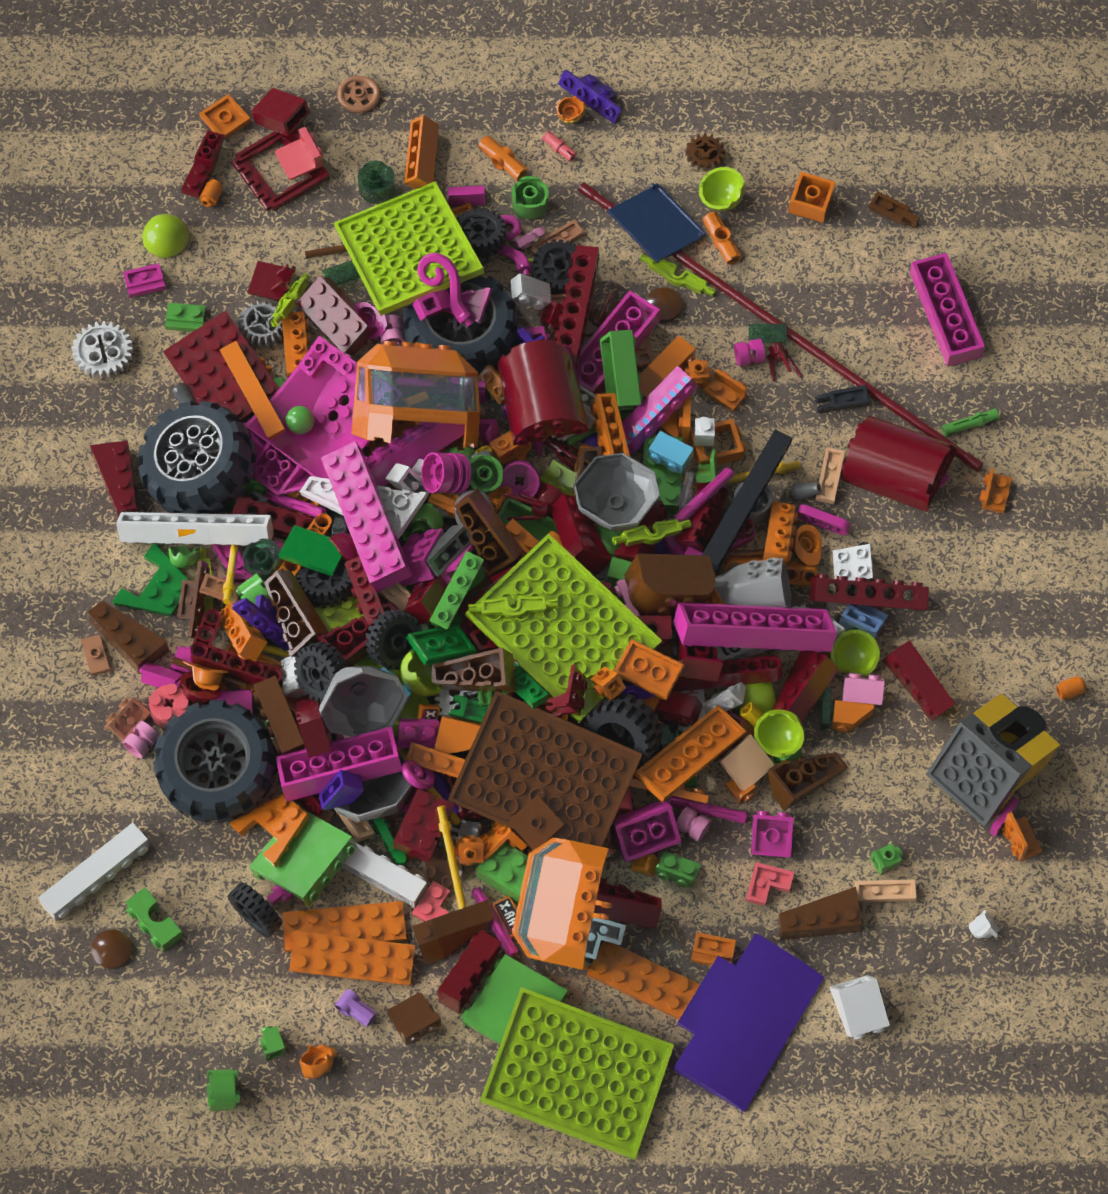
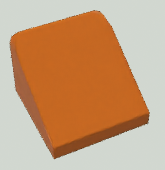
[630,853,659,877]

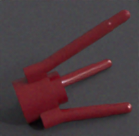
[767,342,802,381]
[504,493,550,521]

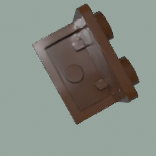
[387,993,441,1045]

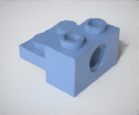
[839,604,888,640]

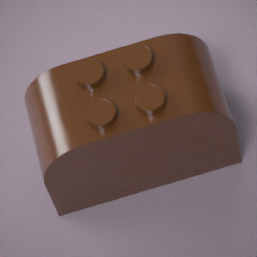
[624,554,716,616]

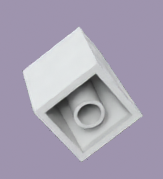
[830,975,890,1039]

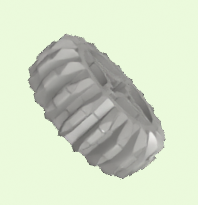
[238,300,283,349]

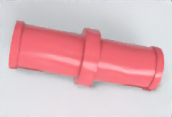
[542,130,577,162]

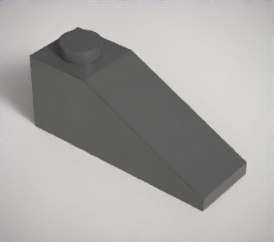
[426,525,471,577]

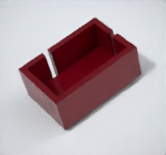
[393,789,455,863]

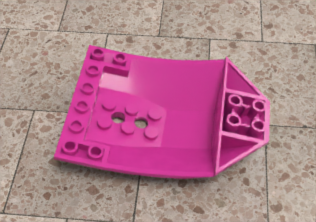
[244,336,403,495]

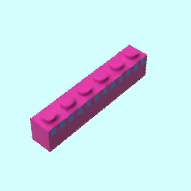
[622,366,699,456]

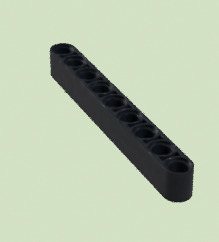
[702,429,793,574]

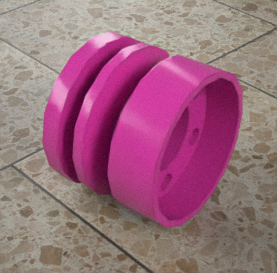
[421,452,471,494]
[500,460,540,502]

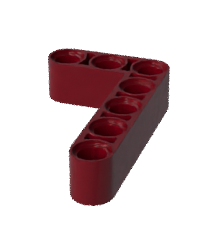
[190,609,282,687]

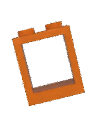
[689,419,746,465]

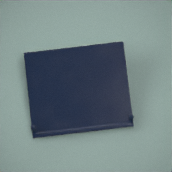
[607,183,707,263]

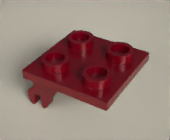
[247,261,296,301]
[546,665,588,717]

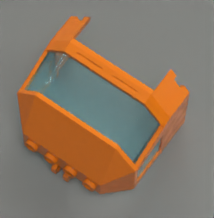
[351,341,480,448]
[512,838,614,970]

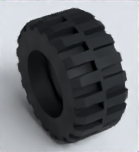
[583,693,662,770]

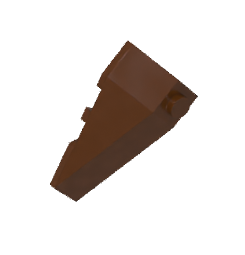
[768,752,848,811]
[412,900,495,965]

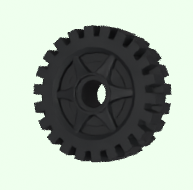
[457,208,506,258]
[532,239,585,295]
[297,559,353,608]
[365,610,423,670]
[294,642,347,702]
[227,882,283,938]

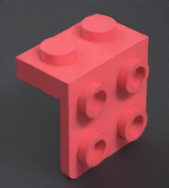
[275,127,323,180]

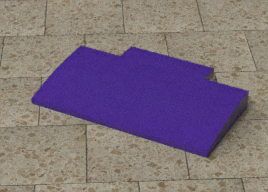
[674,933,824,1112]

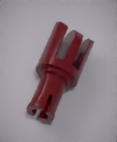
[543,436,578,470]

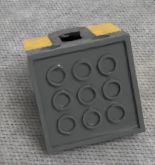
[926,693,1060,826]

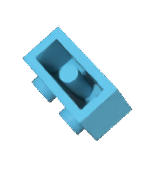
[648,431,694,475]

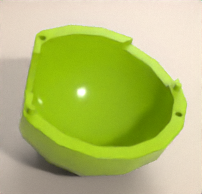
[699,167,745,212]
[142,214,190,258]
[830,630,880,676]
[400,649,442,696]
[732,682,776,718]
[754,709,804,757]

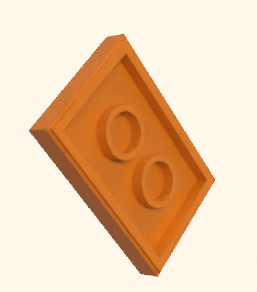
[615,639,685,700]

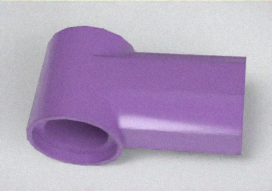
[334,989,377,1028]

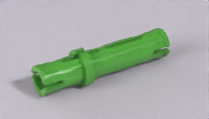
[942,408,999,437]

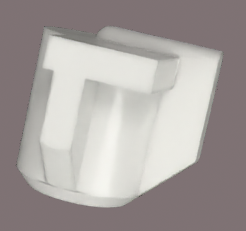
[969,910,1000,939]

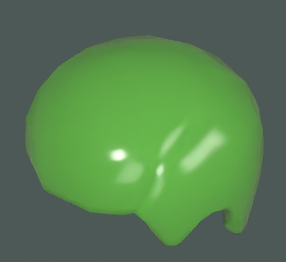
[286,406,315,435]
[168,546,199,568]

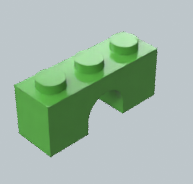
[126,887,183,952]

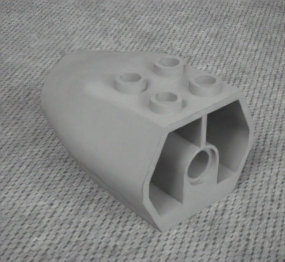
[714,558,792,608]

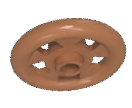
[337,75,381,113]

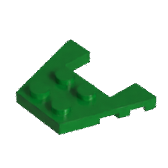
[112,543,188,617]

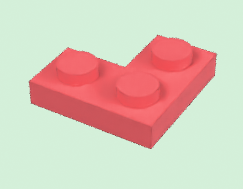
[746,862,794,906]
[412,881,450,922]

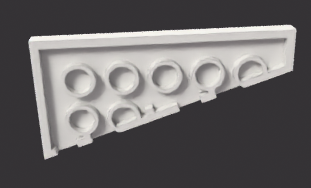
[300,476,428,539]

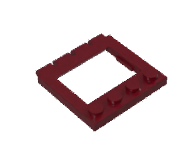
[231,129,330,211]

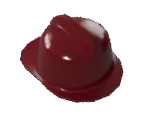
[180,671,222,704]

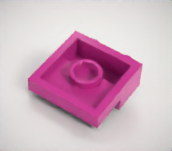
[751,811,793,857]

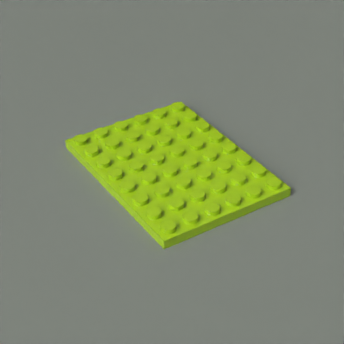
[334,181,485,316]
[465,533,662,723]
[480,987,674,1160]

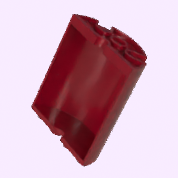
[498,340,589,446]
[841,415,957,512]

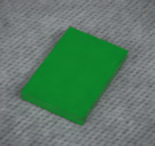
[279,525,343,576]
[407,624,477,666]

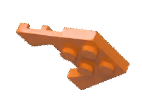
[229,793,310,867]

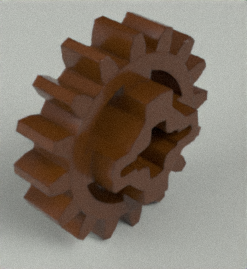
[685,133,725,171]

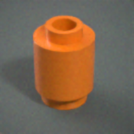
[199,179,223,207]
[1056,675,1087,700]

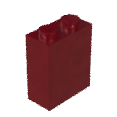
[251,88,310,136]

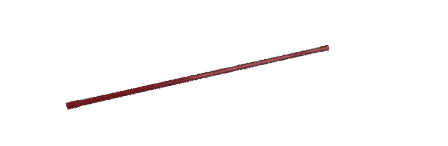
[578,182,984,472]

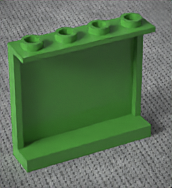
[429,551,486,630]
[249,808,357,908]
[461,954,568,1044]

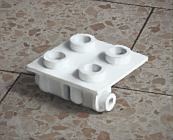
[833,544,873,589]

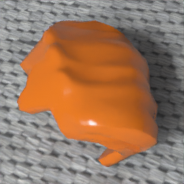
[300,1044,338,1079]

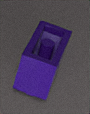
[319,769,364,810]

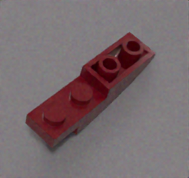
[181,130,225,198]

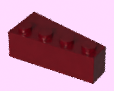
[614,500,667,562]
[405,575,448,625]
[675,629,723,682]
[654,690,703,727]
[293,698,333,758]

